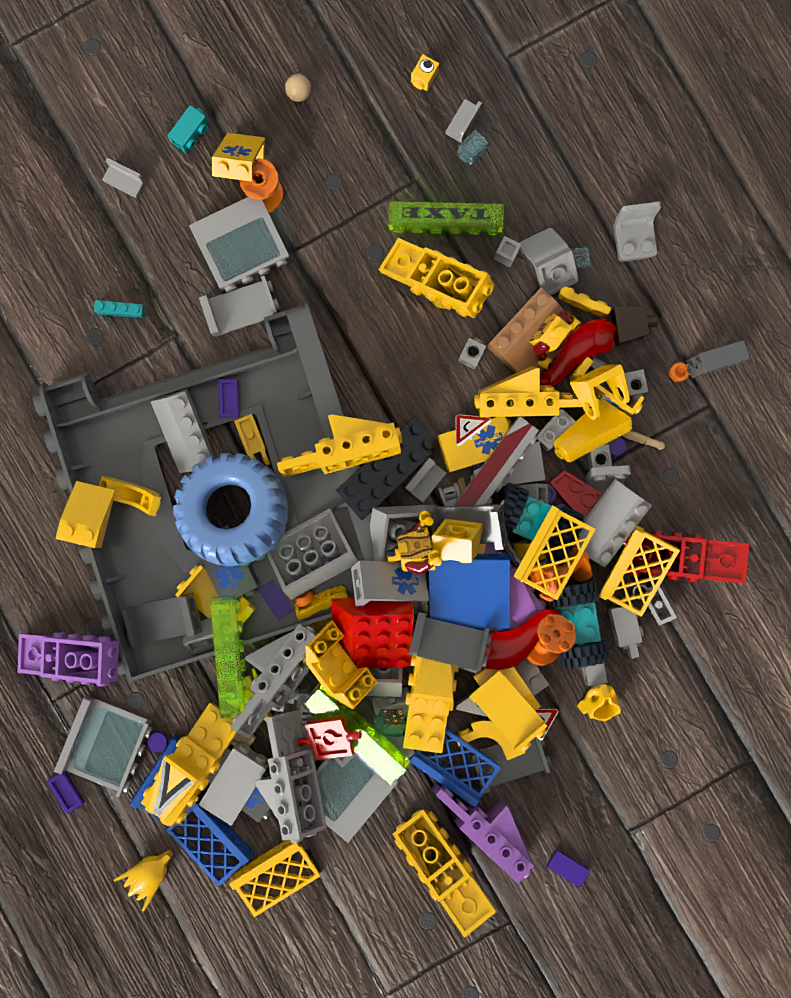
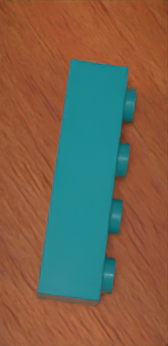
[94,300,145,319]

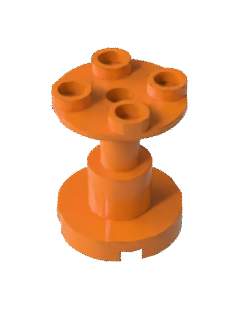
[239,159,283,213]
[529,547,593,601]
[527,614,576,666]

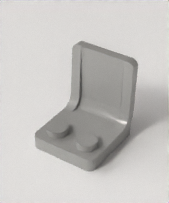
[613,202,661,262]
[519,228,578,296]
[585,465,631,494]

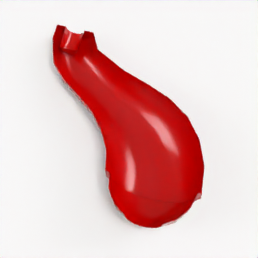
[540,318,617,386]
[485,609,561,670]

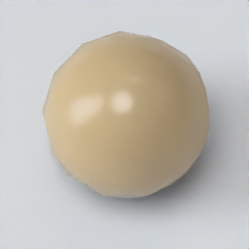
[285,74,311,102]

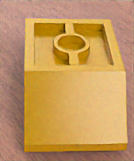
[305,620,377,709]

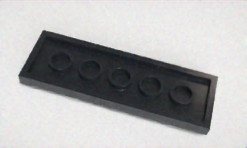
[336,416,440,520]

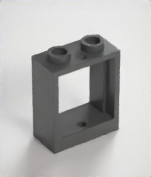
[686,340,750,379]

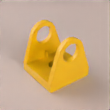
[570,364,630,420]

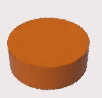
[669,362,689,382]
[294,590,315,607]

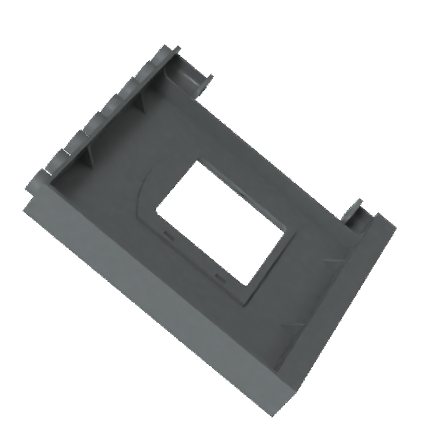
[32,300,375,682]

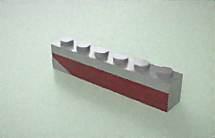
[453,417,539,506]

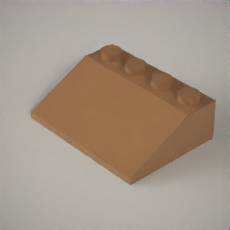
[487,287,578,373]

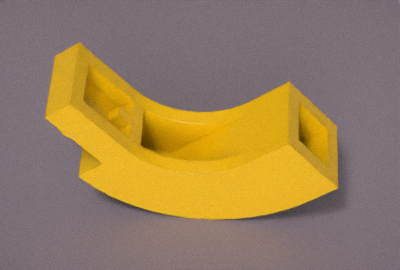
[99,475,161,516]
[457,719,525,760]

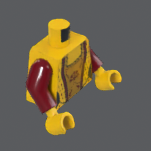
[529,310,581,370]
[387,511,442,575]

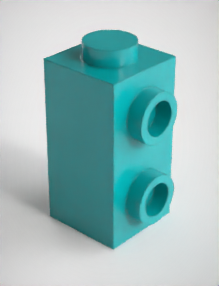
[167,105,209,154]

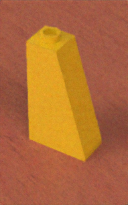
[553,398,632,463]

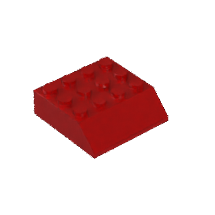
[332,598,414,668]

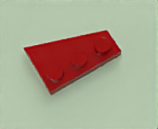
[549,470,603,521]

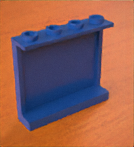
[429,554,510,631]

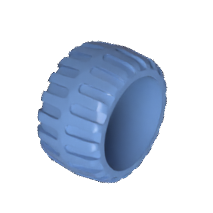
[173,453,289,567]

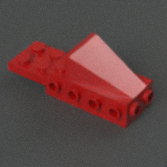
[623,530,750,584]

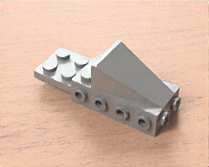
[230,624,317,739]
[255,710,327,843]

